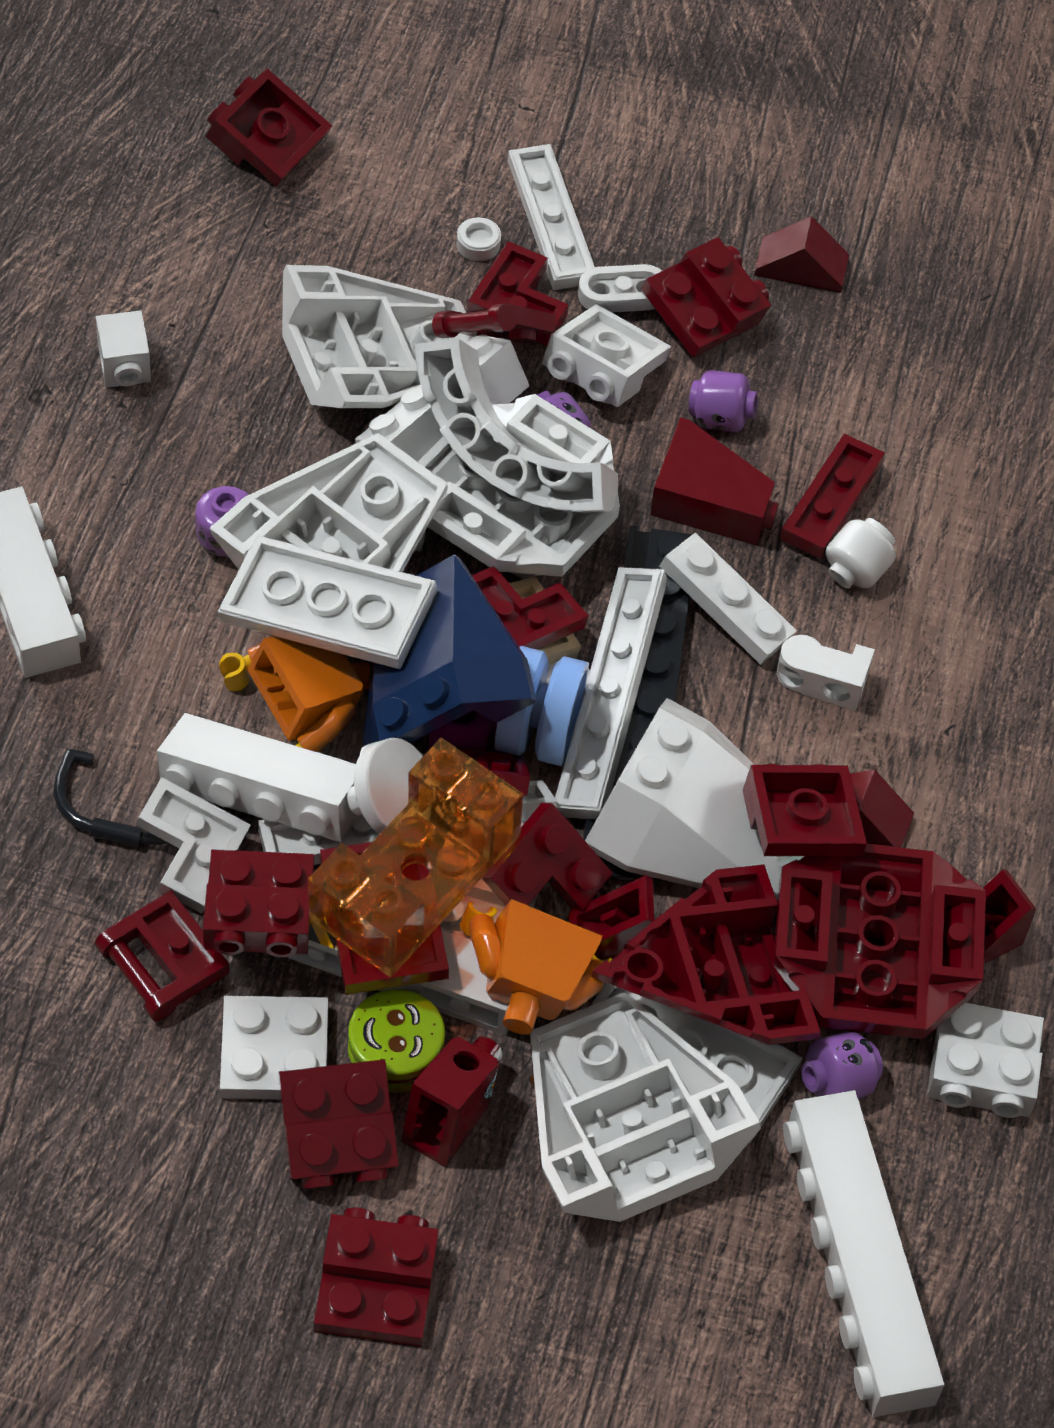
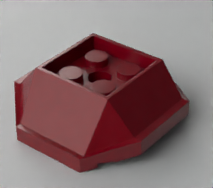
[773,844,986,1039]

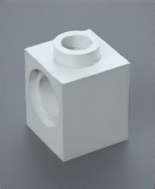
[96,311,151,388]

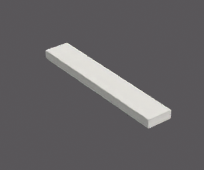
[555,567,668,820]

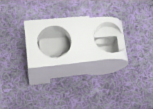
[776,635,875,711]

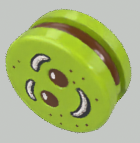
[348,989,445,1093]

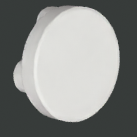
[347,738,436,840]

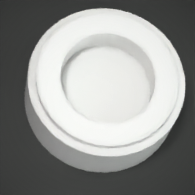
[456,217,501,261]

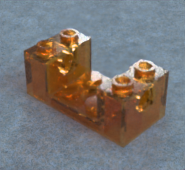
[308,738,523,978]

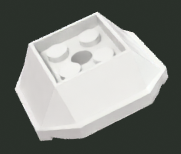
[418,394,620,579]

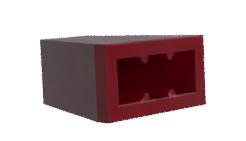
[650,417,779,545]

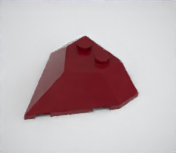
[591,864,821,1045]

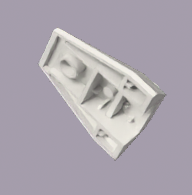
[282,265,473,408]
[210,433,448,572]
[585,698,804,903]
[530,992,761,1222]

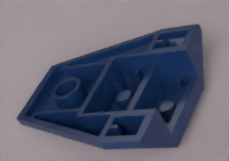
[363,554,537,746]

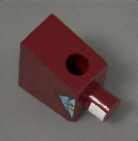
[401,1036,503,1167]

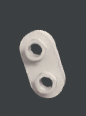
[578,264,662,312]

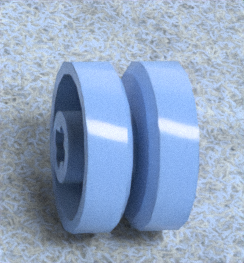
[494,646,589,767]

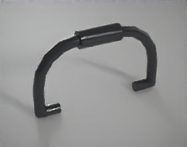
[53,749,210,848]

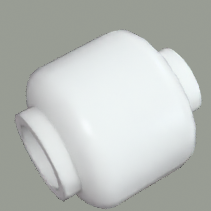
[826,518,896,589]

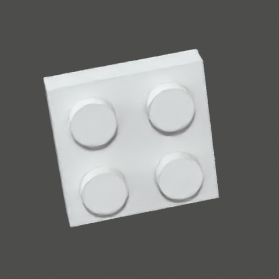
[220,996,328,1100]

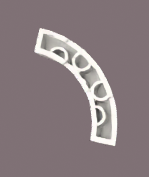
[414,339,618,513]

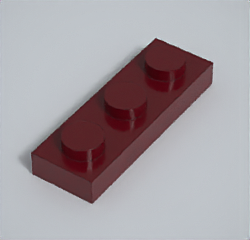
[780,434,885,559]

